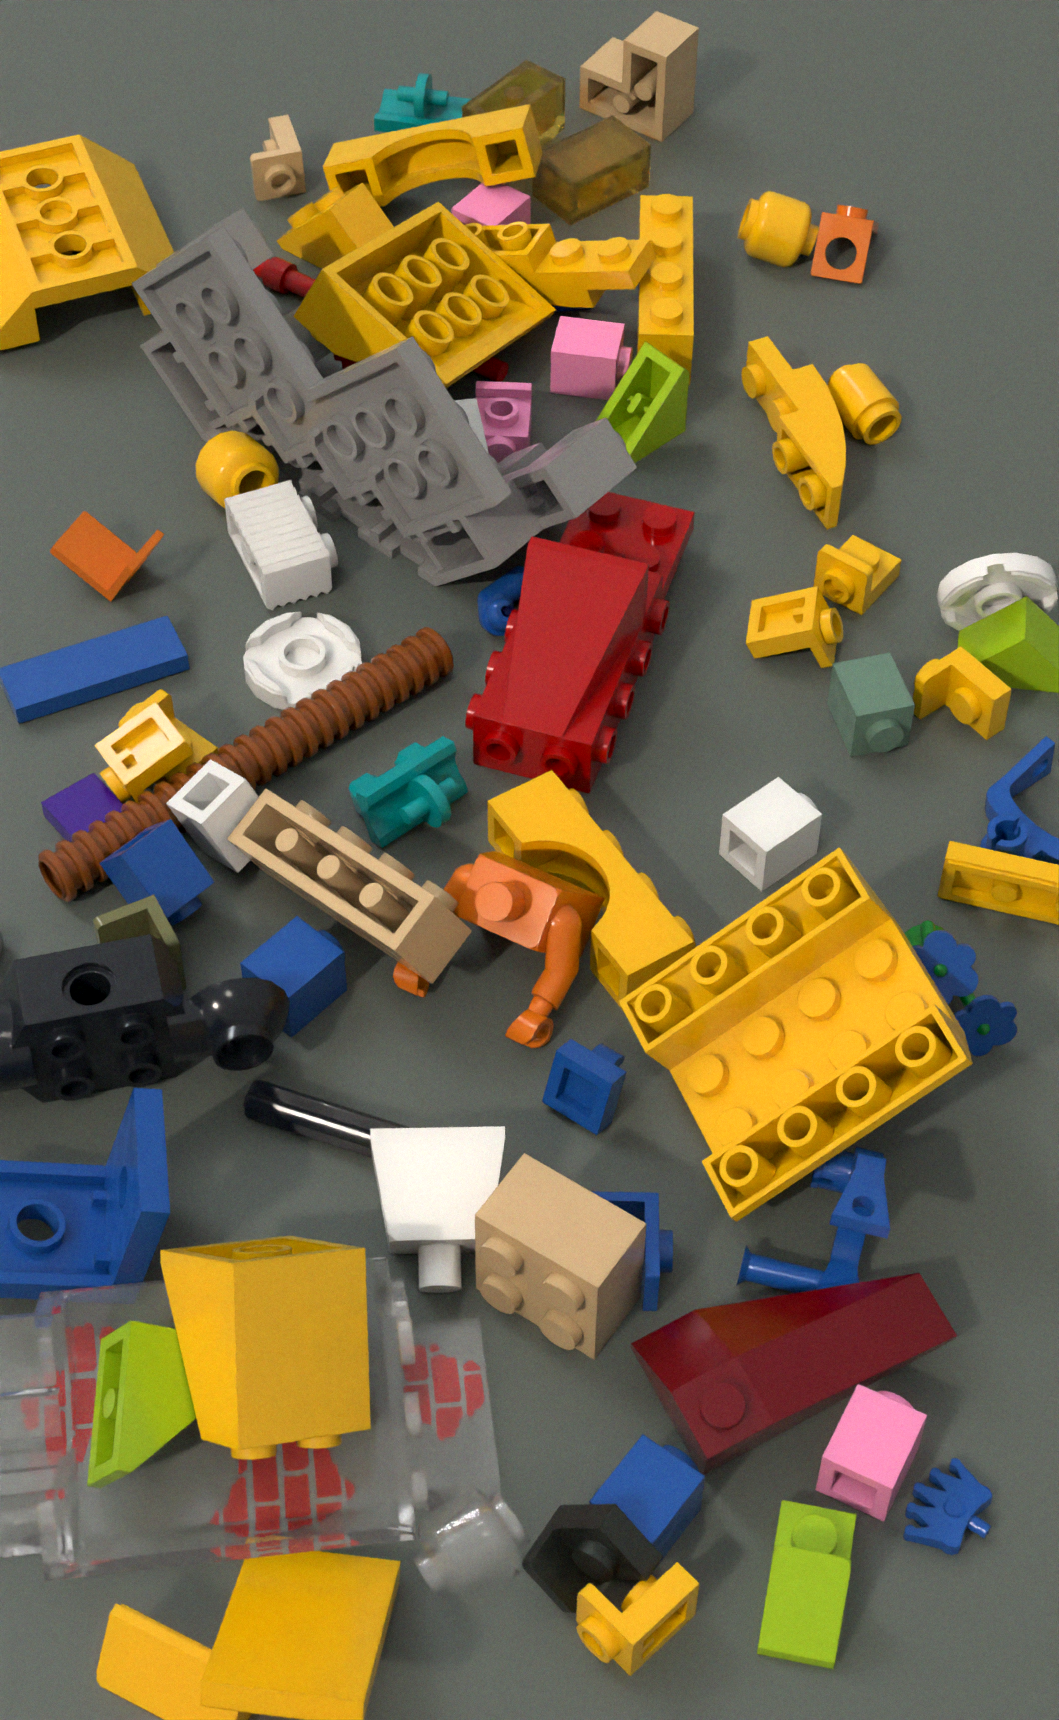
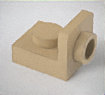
[250,115,306,201]

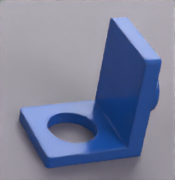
[591,1191,673,1311]

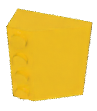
[293,202,556,388]

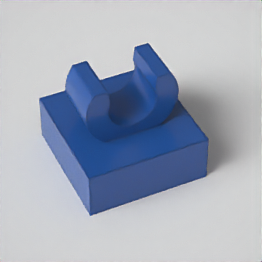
[542,1039,627,1135]

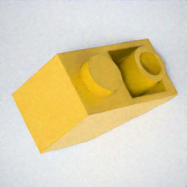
[276,182,394,269]

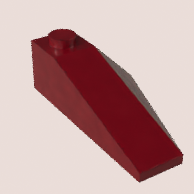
[630,1273,957,1475]

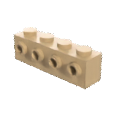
[227,788,472,984]

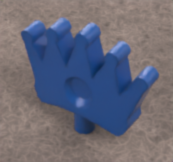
[903,1458,993,1555]

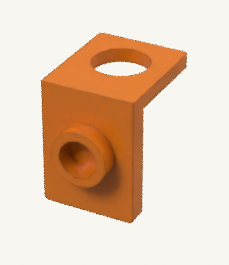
[811,205,879,284]
[50,511,165,602]

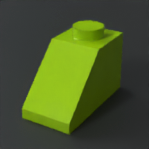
[87,1320,196,1488]

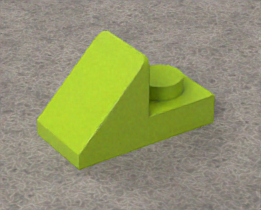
[757,1500,857,1669]

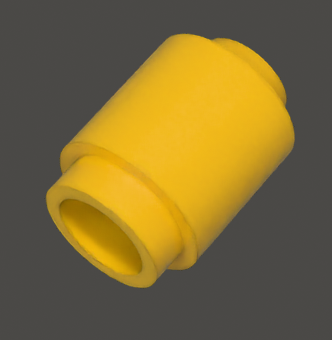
[827,363,902,445]

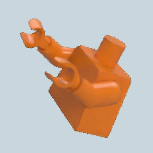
[393,851,605,1048]

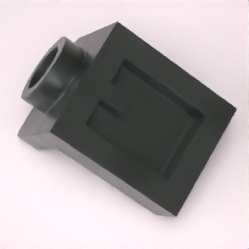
[522,1504,663,1613]

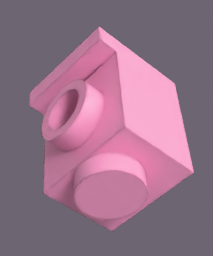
[476,381,532,463]

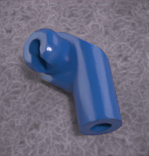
[477,565,524,636]

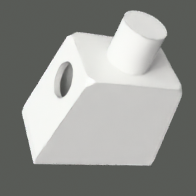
[370,1126,505,1293]

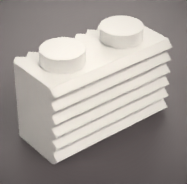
[224,480,338,611]

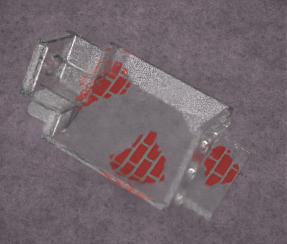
[0,1256,502,1581]

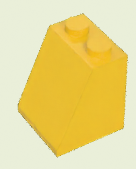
[160,1236,371,1459]

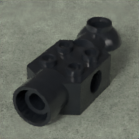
[0,934,290,1103]

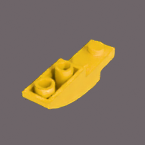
[465,221,656,308]
[741,336,846,529]

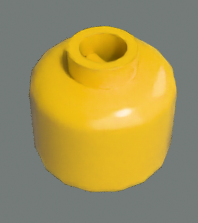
[737,191,819,268]
[196,430,279,509]

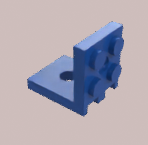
[0,1088,170,1303]

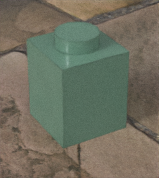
[827,652,915,757]

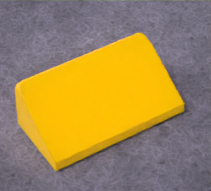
[97,1603,252,1720]

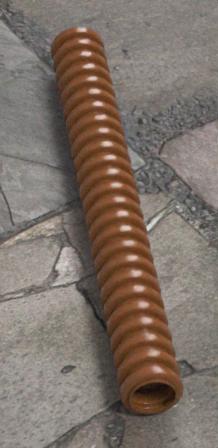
[38,627,454,902]

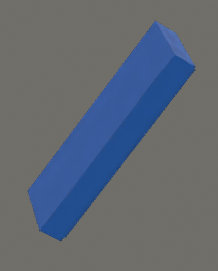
[0,615,190,724]

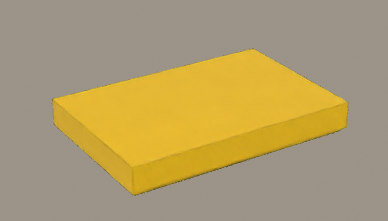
[200,1545,401,1720]

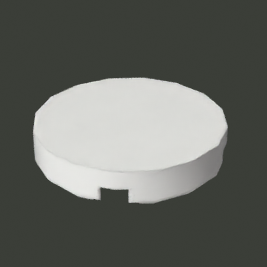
[937,553,1058,631]
[243,612,362,710]

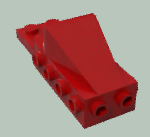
[465,492,695,794]

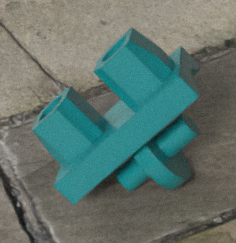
[374,73,473,133]
[349,736,468,848]

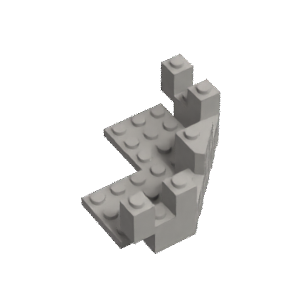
[131,207,637,587]

